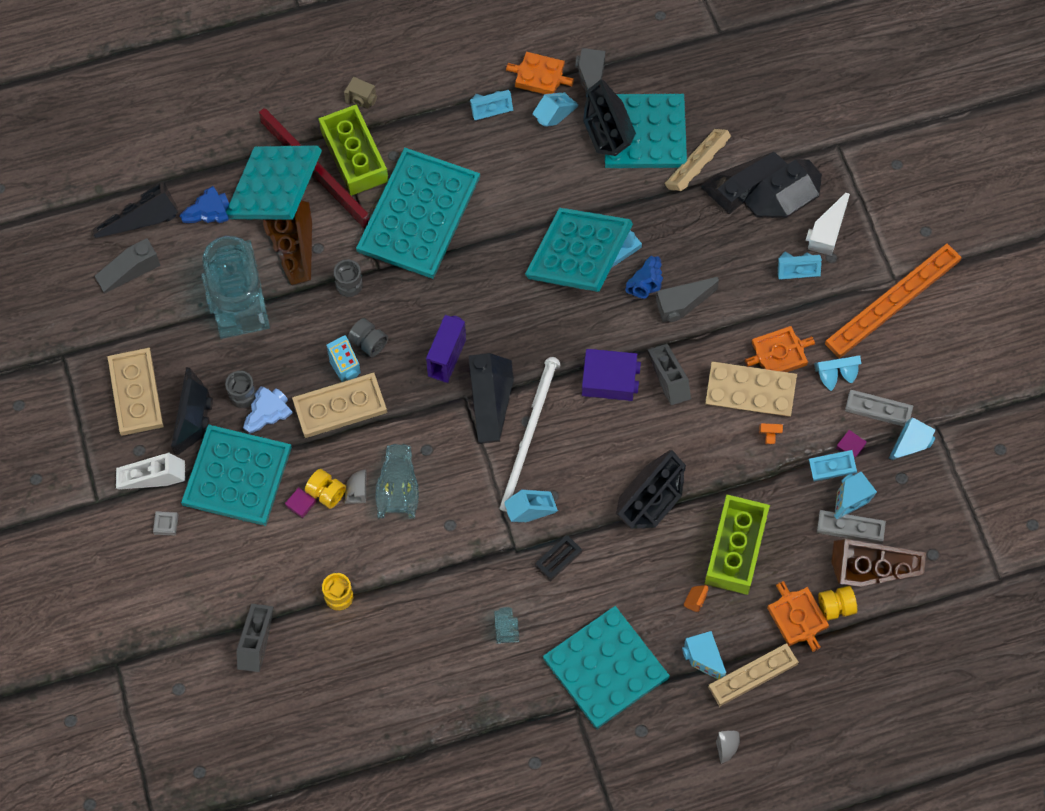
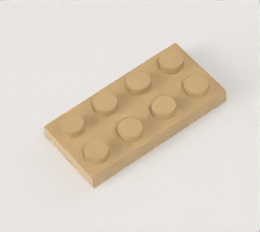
[107,348,164,436]
[705,362,797,417]
[292,373,387,438]

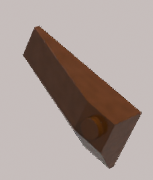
[263,200,312,285]
[832,539,926,587]

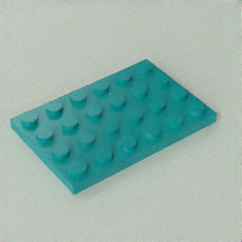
[356,147,480,279]

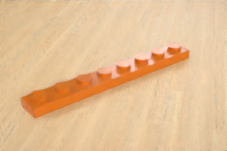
[825,244,962,359]

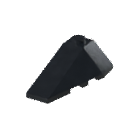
[701,152,787,214]
[93,181,178,238]
[469,353,514,444]

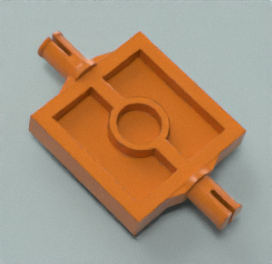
[506,52,574,94]
[744,326,815,372]
[767,581,829,652]

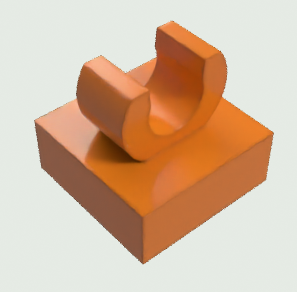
[759,423,783,444]

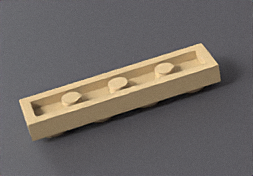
[664,129,731,191]
[708,643,799,707]

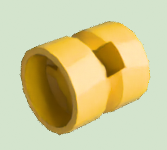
[305,468,346,509]
[322,573,353,610]
[818,586,857,621]

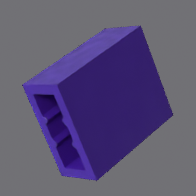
[426,315,466,383]
[582,349,641,401]

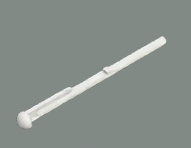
[499,357,560,512]

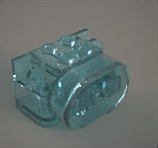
[201,236,270,339]

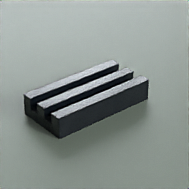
[535,535,582,582]

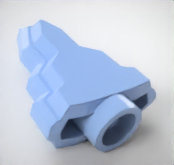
[243,386,293,434]

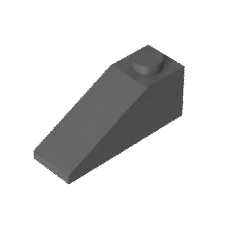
[575,48,606,94]
[95,238,161,294]
[656,277,719,322]
[648,344,691,405]
[237,604,273,672]

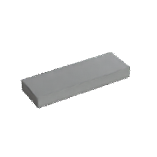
[845,389,913,426]
[817,510,886,544]

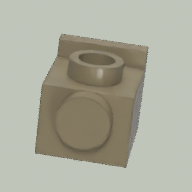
[344,77,377,109]

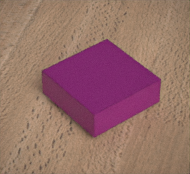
[836,430,867,460]
[285,487,316,519]

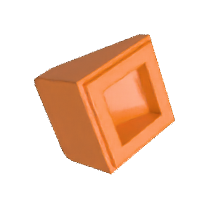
[684,585,709,613]

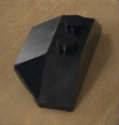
[583,79,636,156]
[744,159,822,218]
[171,367,213,455]
[616,450,686,529]

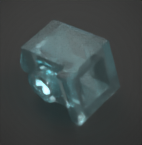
[494,607,519,644]

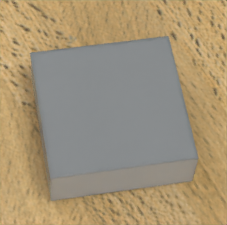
[153,511,179,536]

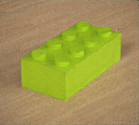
[319,104,388,196]
[705,495,770,595]

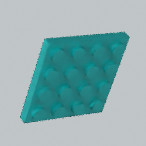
[605,94,687,168]
[226,146,322,220]
[525,208,633,292]
[181,425,292,526]
[543,606,670,730]

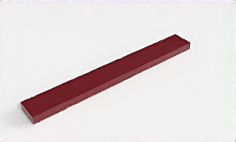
[259,108,369,228]

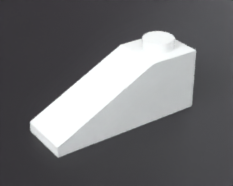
[806,193,850,256]
[116,453,185,489]

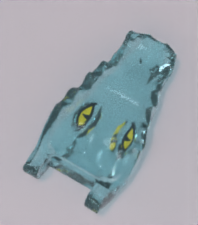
[376,444,419,519]

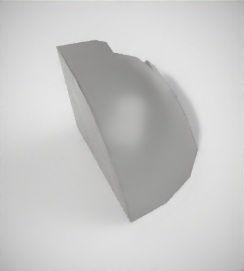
[344,469,367,504]
[716,731,740,764]

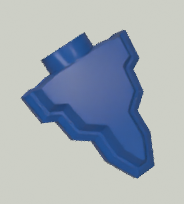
[180,186,229,223]
[625,256,663,298]

